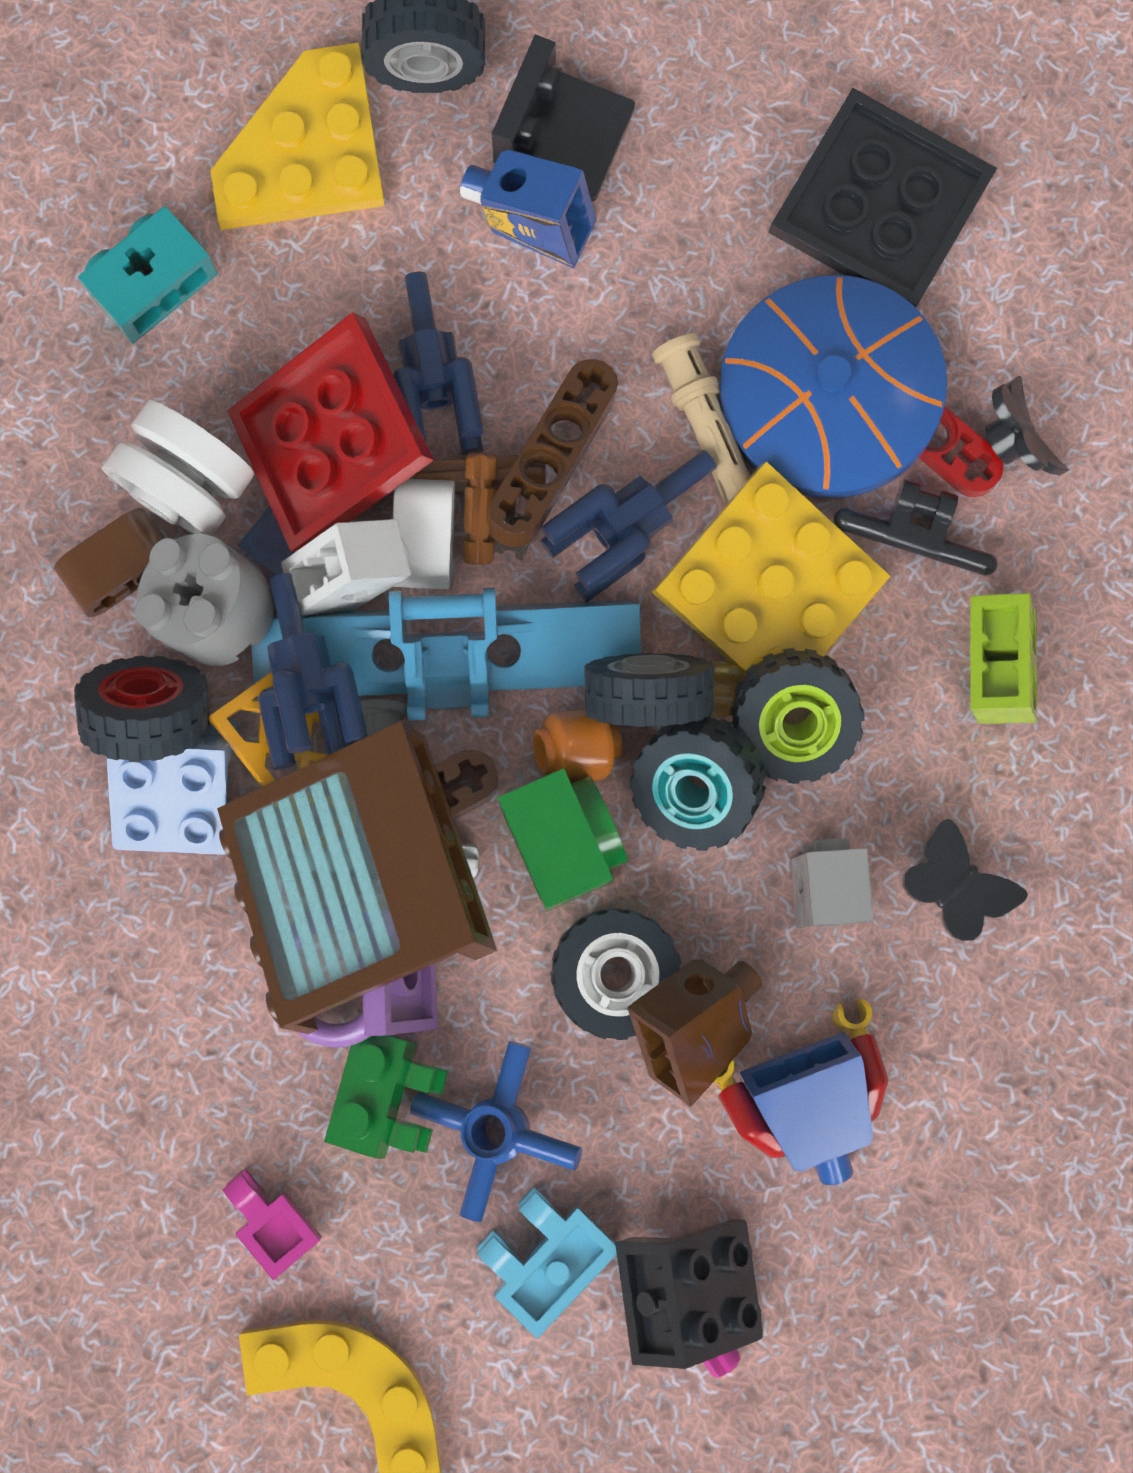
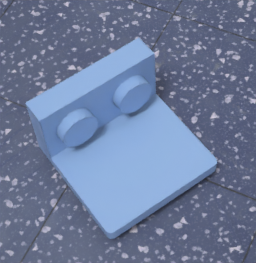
[107,721,237,855]

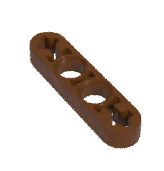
[488,359,618,547]

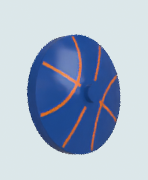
[720,275,947,498]

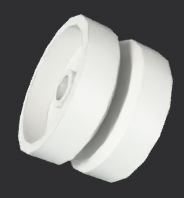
[101,400,255,536]

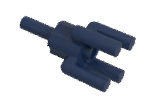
[393,271,484,455]
[540,450,717,603]
[258,573,368,770]

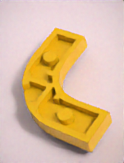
[239,1320,442,1473]

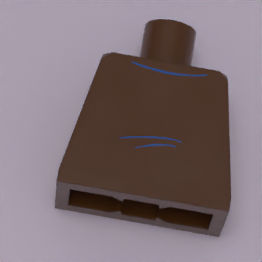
[627,959,763,1107]

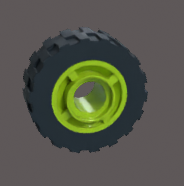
[730,648,865,784]

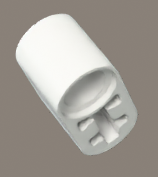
[393,479,455,589]

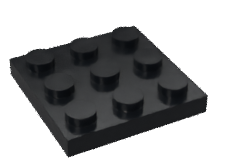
[768,88,997,308]

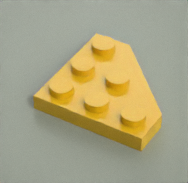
[210,42,385,230]

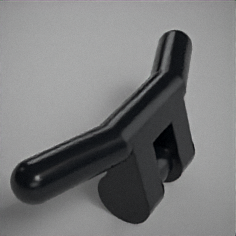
[833,479,998,576]

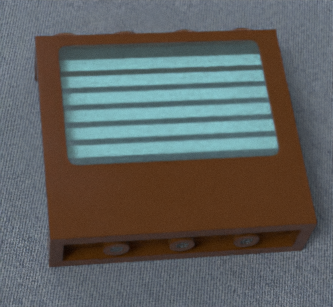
[217,721,498,1034]

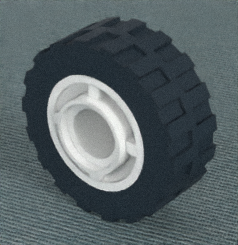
[550,909,682,1040]

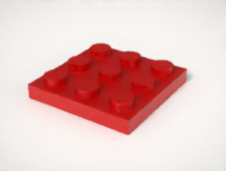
[227,312,434,552]

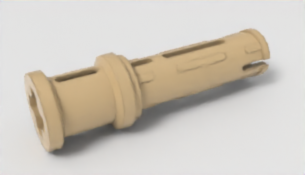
[652,333,750,505]

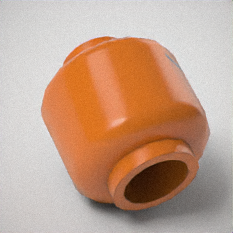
[533,708,622,784]

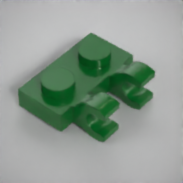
[324,1035,449,1159]

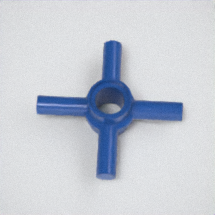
[410,1041,583,1222]

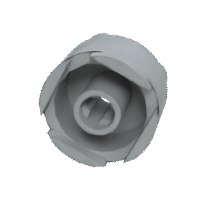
[134,534,275,666]

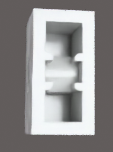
[281,519,411,616]

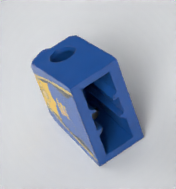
[460,149,597,268]

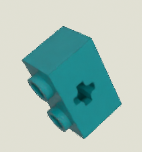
[77,205,218,344]

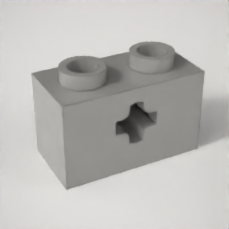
[791,838,874,928]

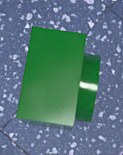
[497,768,628,912]

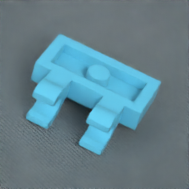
[476,1187,617,1339]

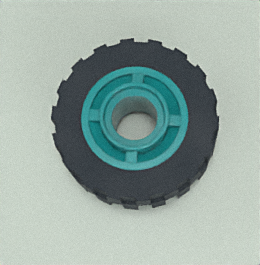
[630,716,767,851]

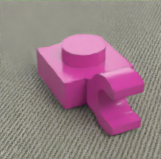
[222,1168,322,1280]

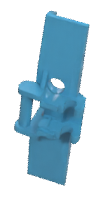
[251,587,641,721]

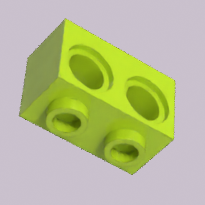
[970,593,1037,724]

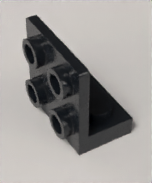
[492,34,635,202]
[615,1219,763,1369]

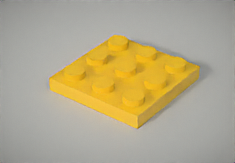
[651,462,891,676]

